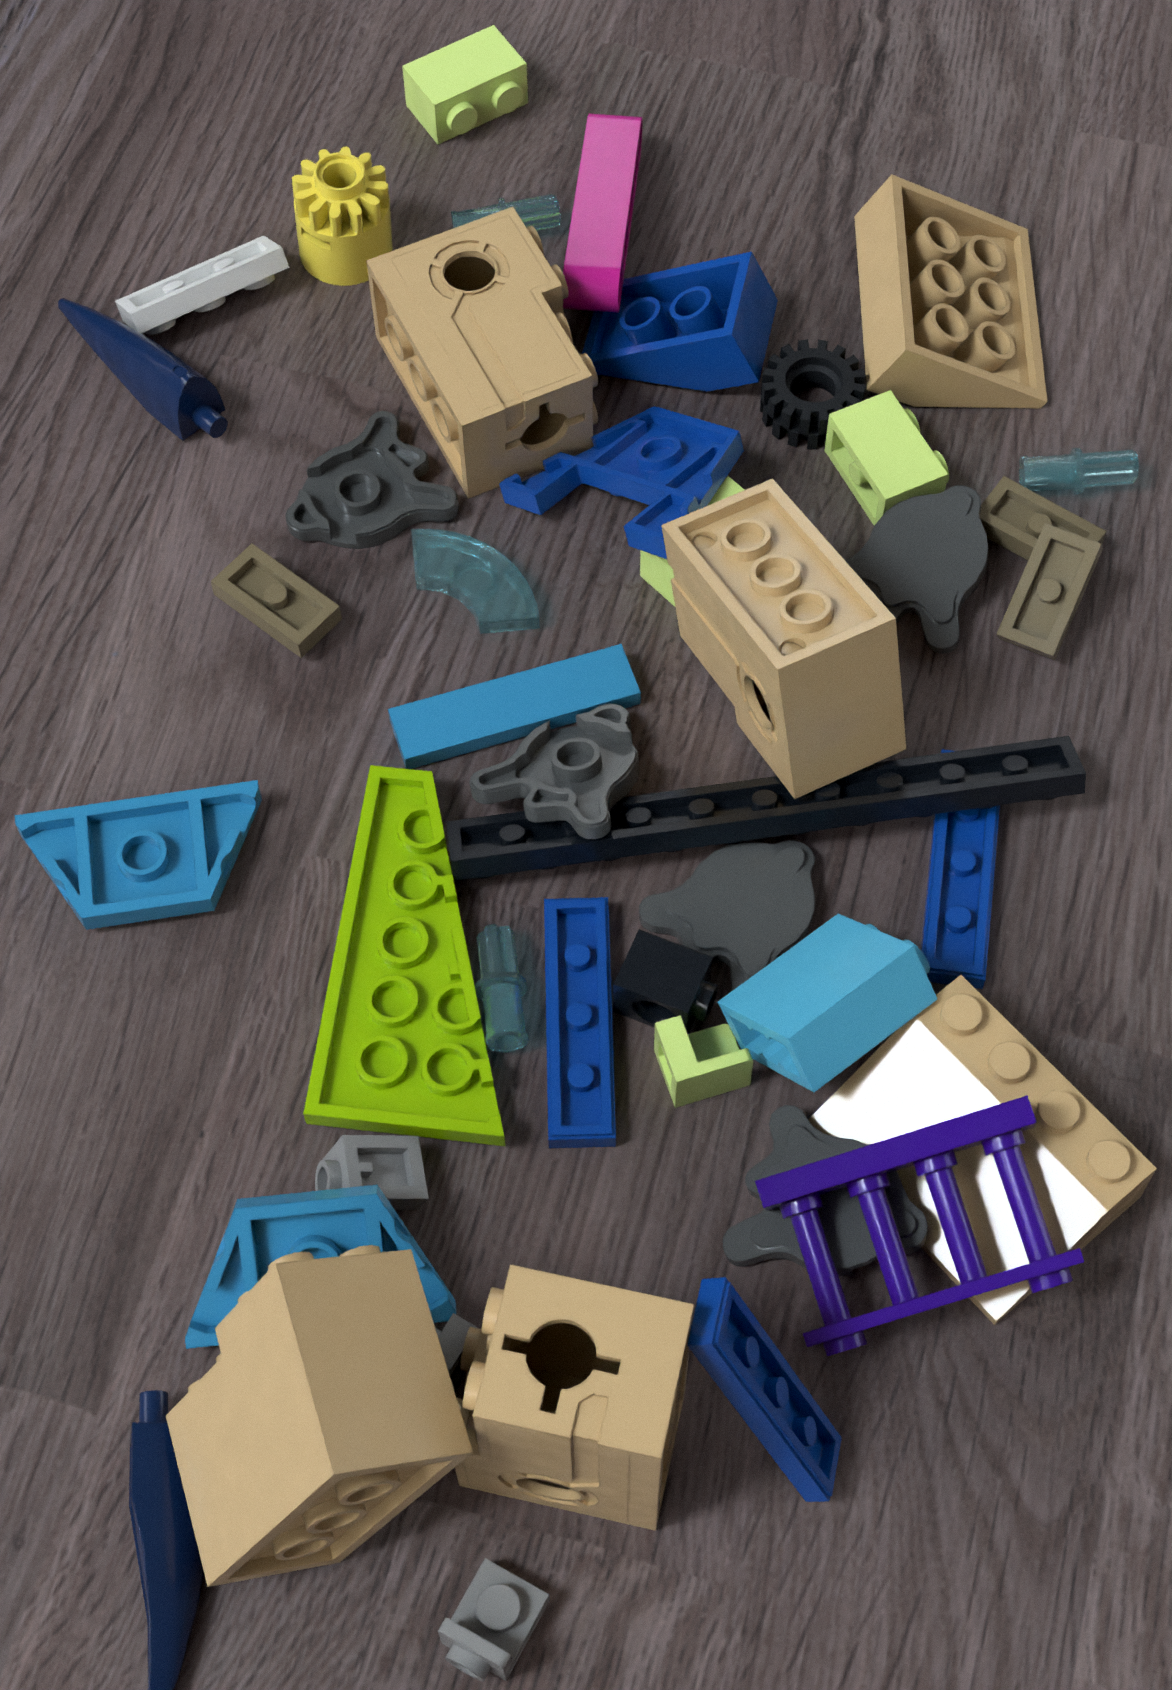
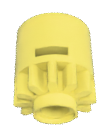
[292,147,393,286]

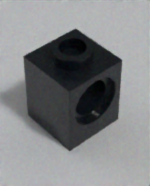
[613,929,719,1034]

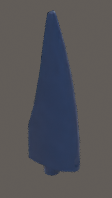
[58,298,228,441]
[129,1390,204,1690]

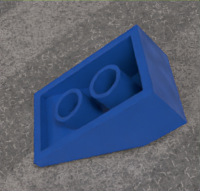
[582,251,778,392]

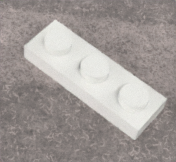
[115,235,289,335]

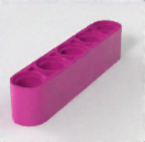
[563,113,643,313]

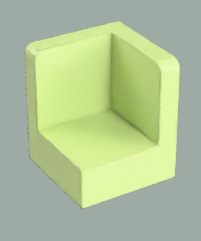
[654,1015,753,1108]

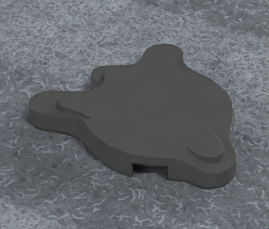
[286,411,459,549]
[845,485,988,654]
[469,704,640,839]
[639,840,815,991]
[722,1105,928,1276]

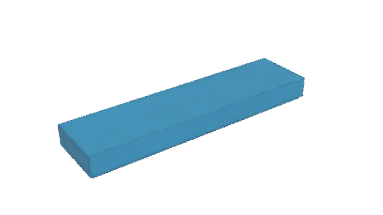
[388,644,641,769]

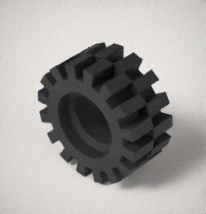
[760,339,866,450]

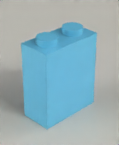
[718,913,937,1092]

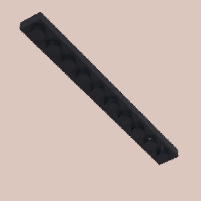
[446,736,1086,881]

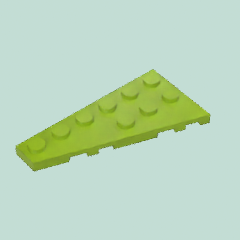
[303,765,506,1147]

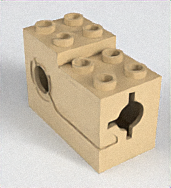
[366,207,598,499]
[661,478,906,799]
[166,1245,473,1587]
[455,1264,694,1531]

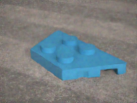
[15,780,262,930]
[185,1184,457,1349]

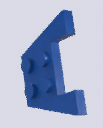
[499,406,744,559]

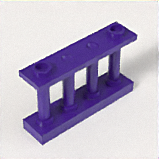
[755,1095,1085,1356]

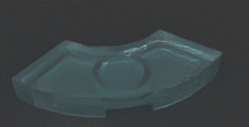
[411,529,540,634]

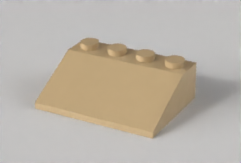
[854,174,1048,408]
[808,975,1157,1325]

